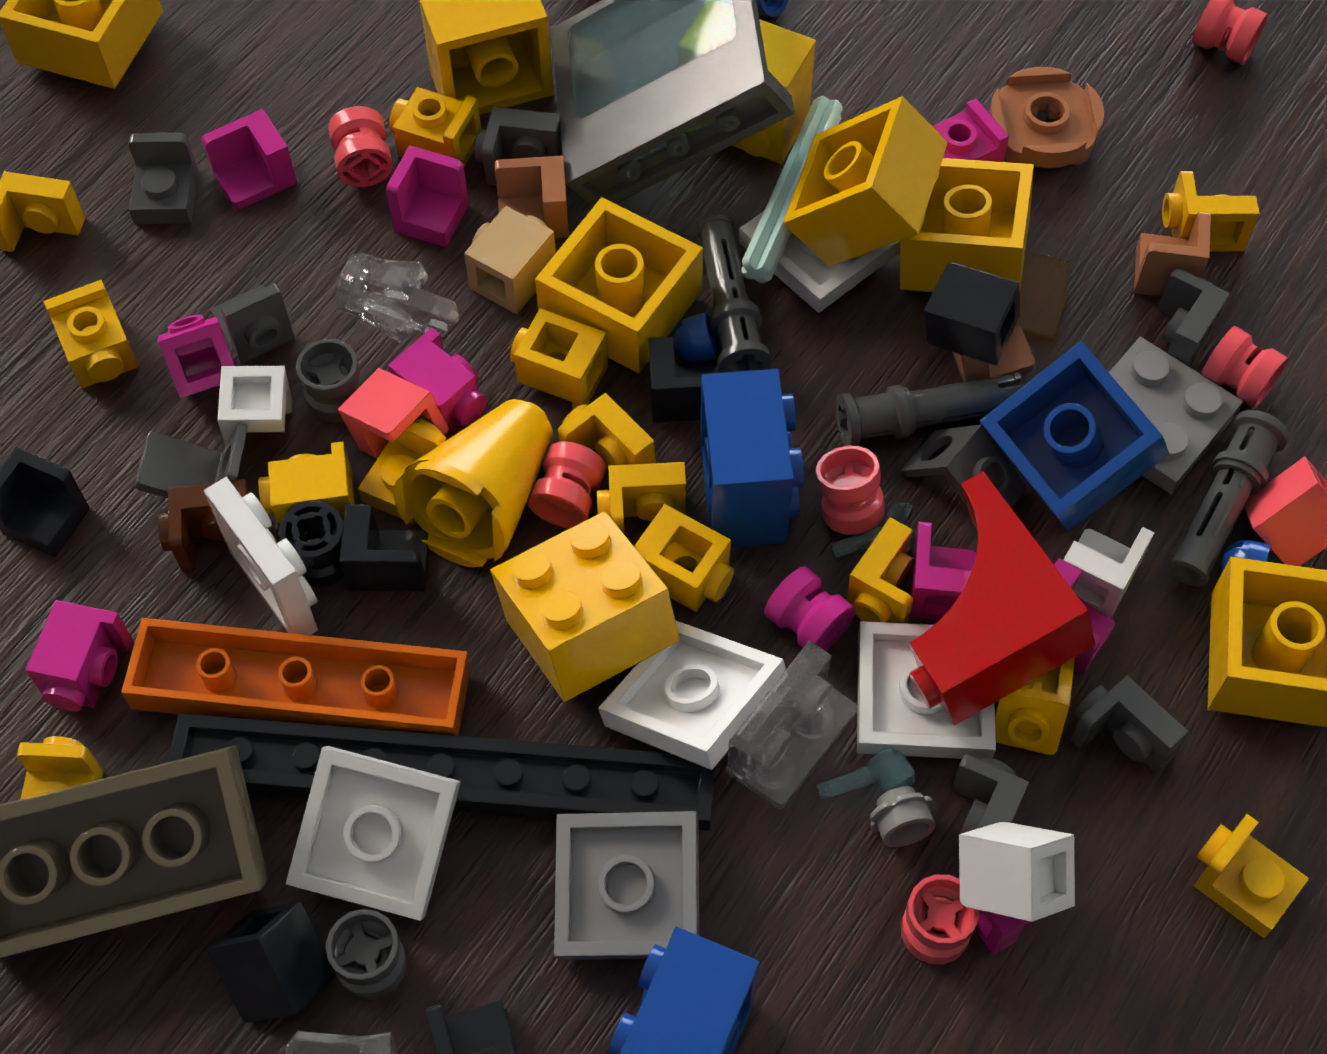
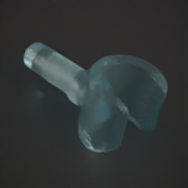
[830,502,917,558]
[816,748,915,800]

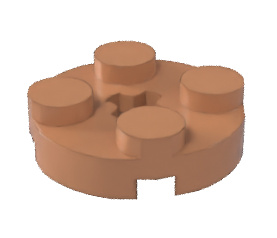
[989,67,1104,168]

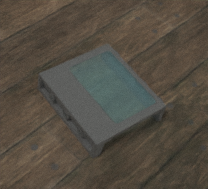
[551,0,795,207]

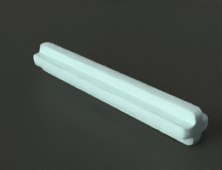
[741,96,843,283]

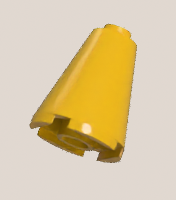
[393,399,553,568]

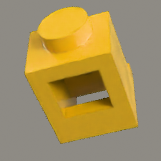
[389,87,481,167]
[43,280,139,389]
[510,308,608,409]
[258,442,355,527]
[634,504,734,612]

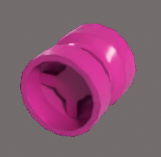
[764,566,856,658]

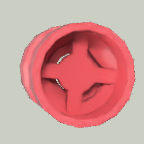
[1192,0,1268,65]
[328,106,393,187]
[1201,326,1289,409]
[528,441,607,528]
[815,446,886,535]
[901,874,980,965]

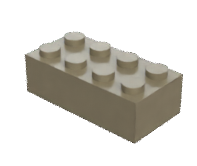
[0,745,269,958]

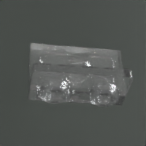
[727,641,857,809]

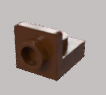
[158,479,250,571]

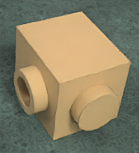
[464,206,556,314]

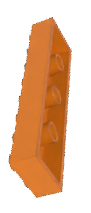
[121,618,471,736]

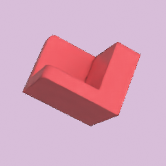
[337,368,449,458]
[1244,456,1327,566]

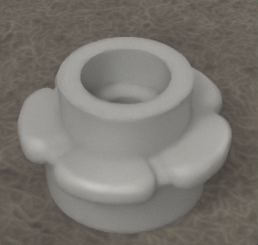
[870,786,936,847]

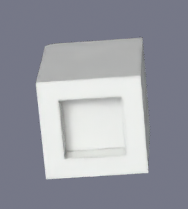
[217,366,293,446]
[1064,527,1155,618]
[959,822,1075,922]

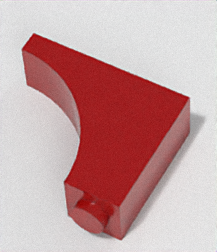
[909,471,1096,726]

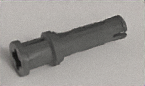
[697,214,772,373]
[836,372,1024,446]
[1168,410,1289,587]

